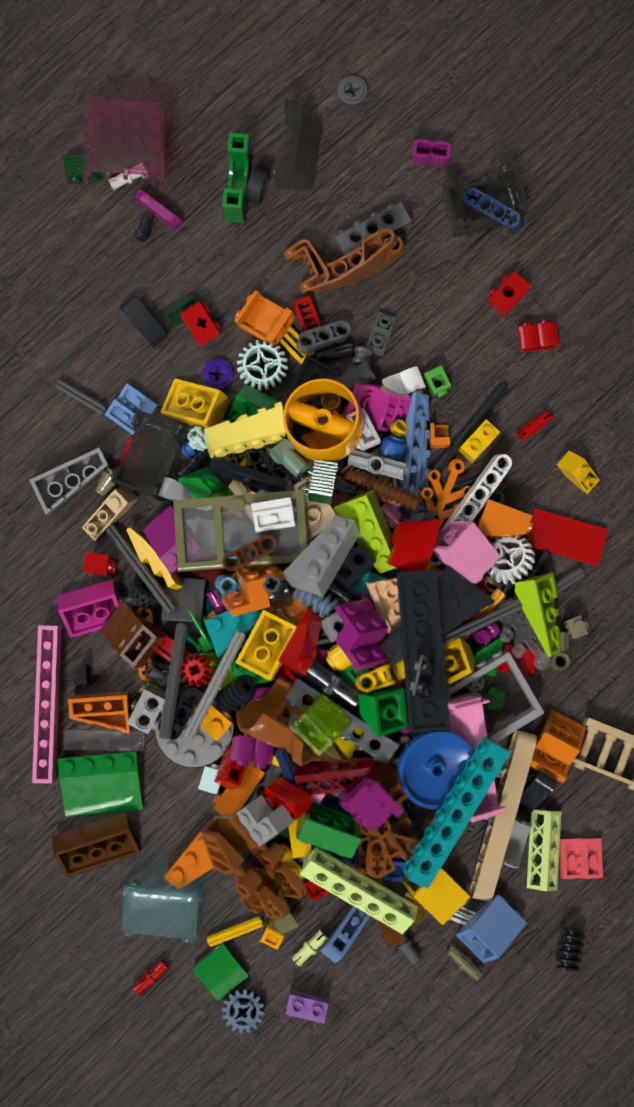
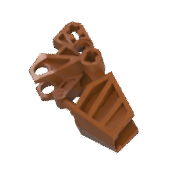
[355,761,420,878]
[201,815,307,920]

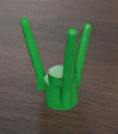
[186,610,214,654]

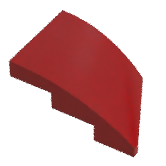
[386,519,441,572]

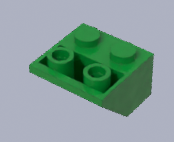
[227,384,279,423]

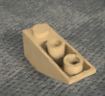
[82,485,138,541]

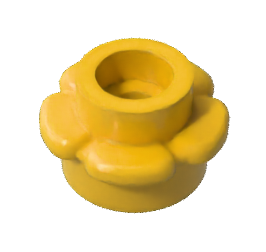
[390,419,408,437]

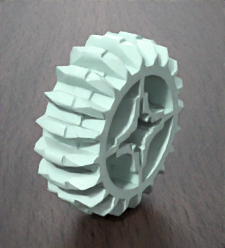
[237,340,288,391]

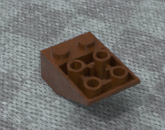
[100,601,166,668]

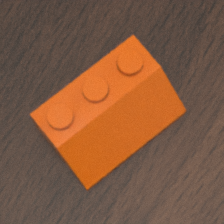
[213,763,266,816]

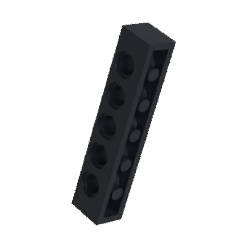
[285,674,401,764]

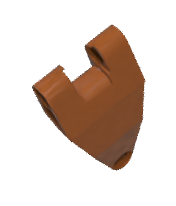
[284,228,406,296]

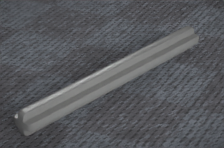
[184,630,246,740]

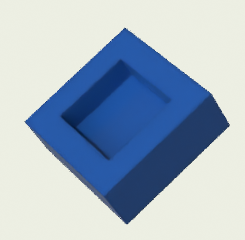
[382,859,406,881]

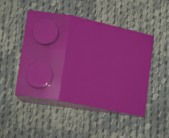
[143,505,207,574]

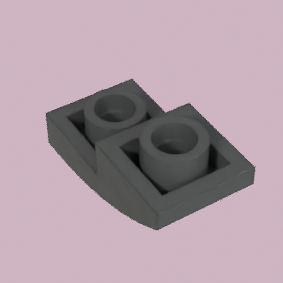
[366,312,396,356]

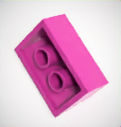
[57,580,119,638]

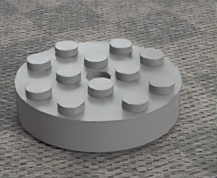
[155,690,234,767]

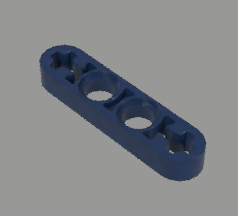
[463,188,524,231]

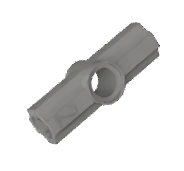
[348,449,408,480]

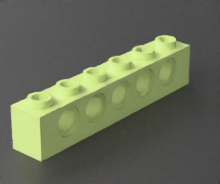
[300,847,418,934]

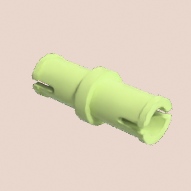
[292,929,328,967]

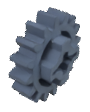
[222,988,265,1034]

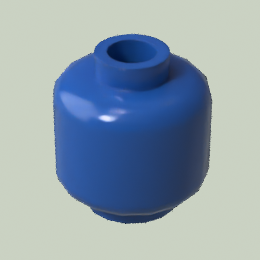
[378,434,406,461]

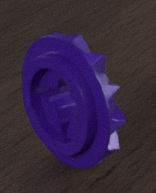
[202,359,233,389]

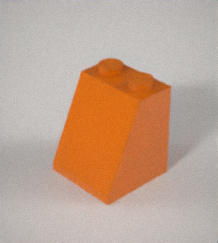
[476,499,534,540]

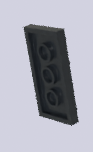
[282,355,340,437]

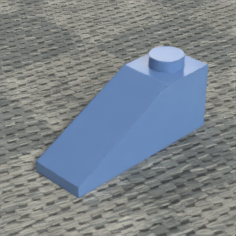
[320,906,370,963]

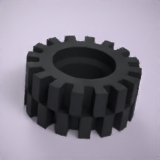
[127,575,165,609]

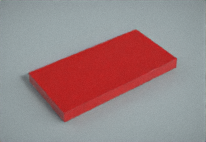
[525,508,608,567]

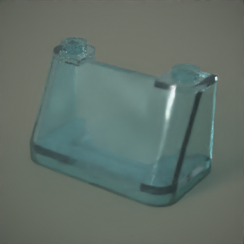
[120,881,204,943]

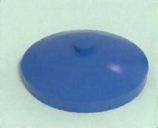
[397,730,476,809]

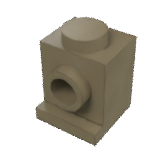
[563,615,589,640]

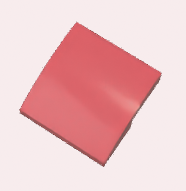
[559,838,603,879]

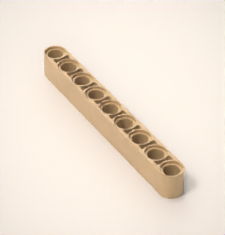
[469,730,537,902]

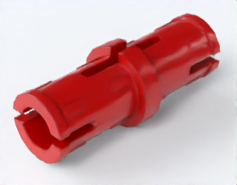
[515,410,553,443]
[132,959,169,996]

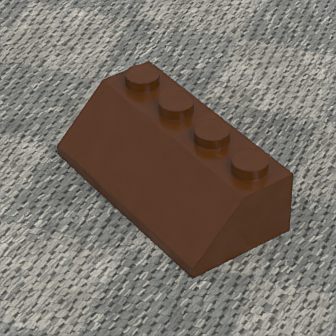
[52,812,141,877]

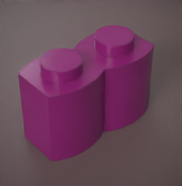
[411,139,451,168]
[231,736,274,769]

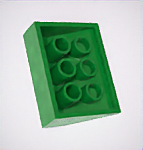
[58,751,143,816]

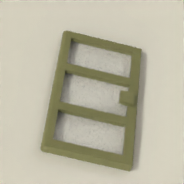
[173,490,308,572]

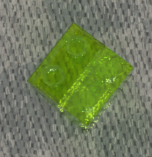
[291,694,351,756]

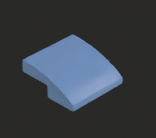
[105,383,159,436]

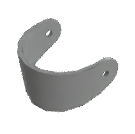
[503,819,532,868]

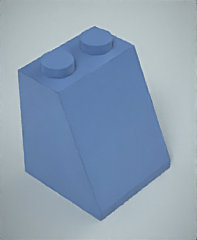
[456,895,527,963]

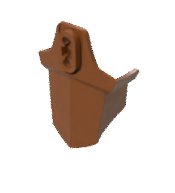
[236,677,346,766]

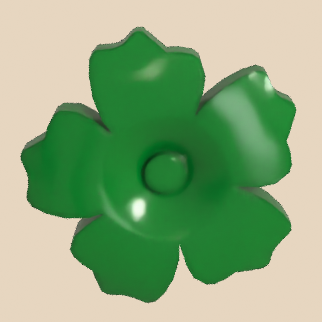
[483,687,507,710]

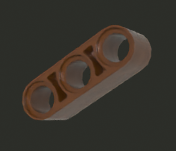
[223,535,278,571]

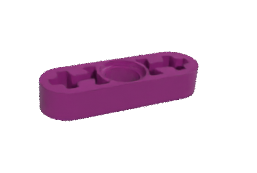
[134,190,182,230]

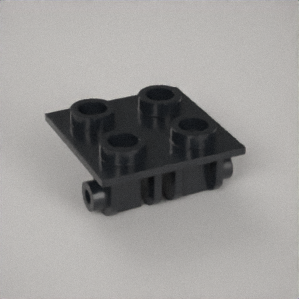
[409,655,436,700]

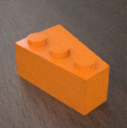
[164,832,213,890]

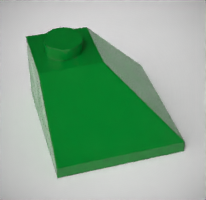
[178,467,228,507]
[358,688,408,737]

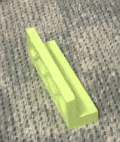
[527,809,562,891]

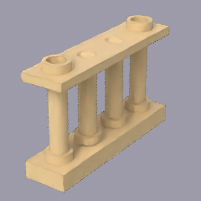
[573,717,634,791]

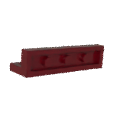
[294,757,377,795]

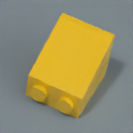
[401,861,470,925]

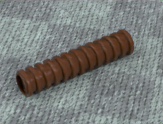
[345,467,422,511]

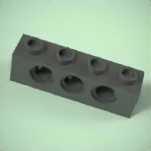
[335,202,412,257]

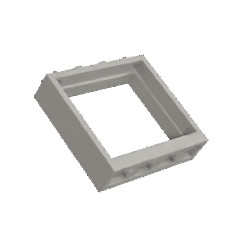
[446,650,544,742]

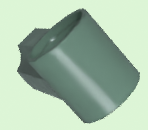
[269,439,309,478]

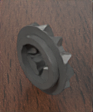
[337,76,367,106]

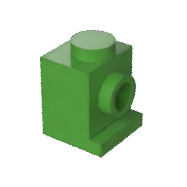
[423,365,451,398]

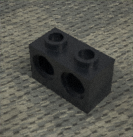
[333,544,376,592]

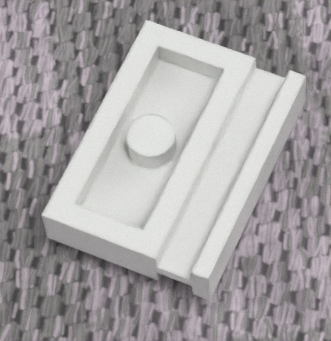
[251,497,295,533]

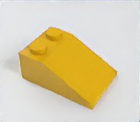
[160,379,230,429]
[235,610,297,681]

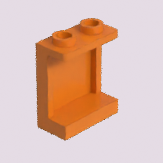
[235,290,296,348]

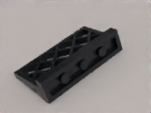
[210,444,299,493]

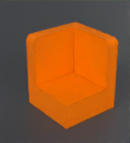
[429,423,450,448]

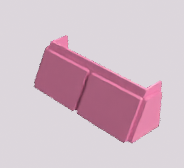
[448,696,507,822]

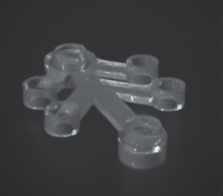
[500,612,551,670]

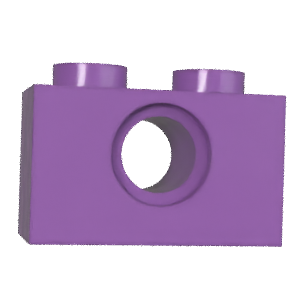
[286,990,329,1023]

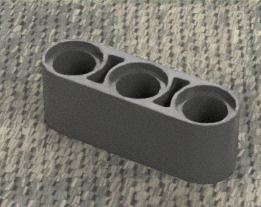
[296,320,351,354]

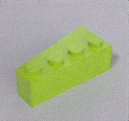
[332,490,396,574]

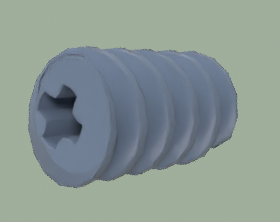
[293,588,338,618]

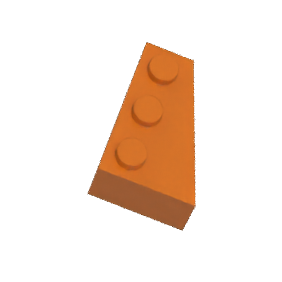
[68,691,133,734]

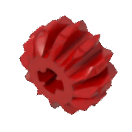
[180,653,215,687]

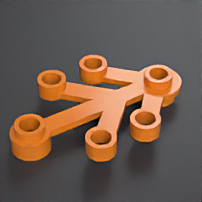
[420,459,471,527]

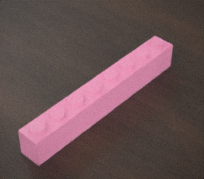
[32,626,62,783]

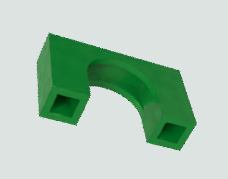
[222,133,251,223]

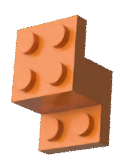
[221,564,285,617]
[530,709,586,783]

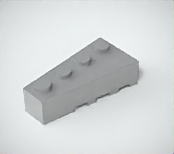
[29,447,110,515]
[283,515,360,597]

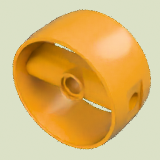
[283,379,364,462]

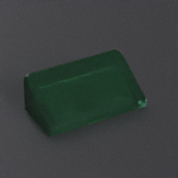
[160,291,199,329]

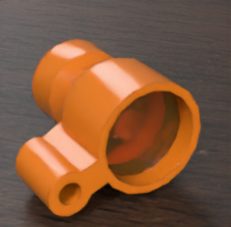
[321,394,342,414]

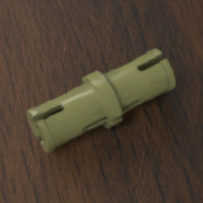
[446,944,483,981]

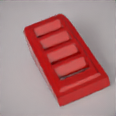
[292,295,322,332]

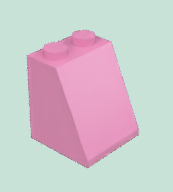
[433,521,500,583]

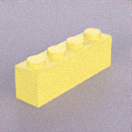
[204,402,286,458]

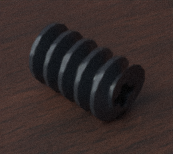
[215,674,257,711]
[555,926,586,971]

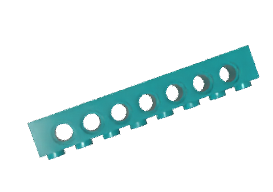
[403,736,511,889]

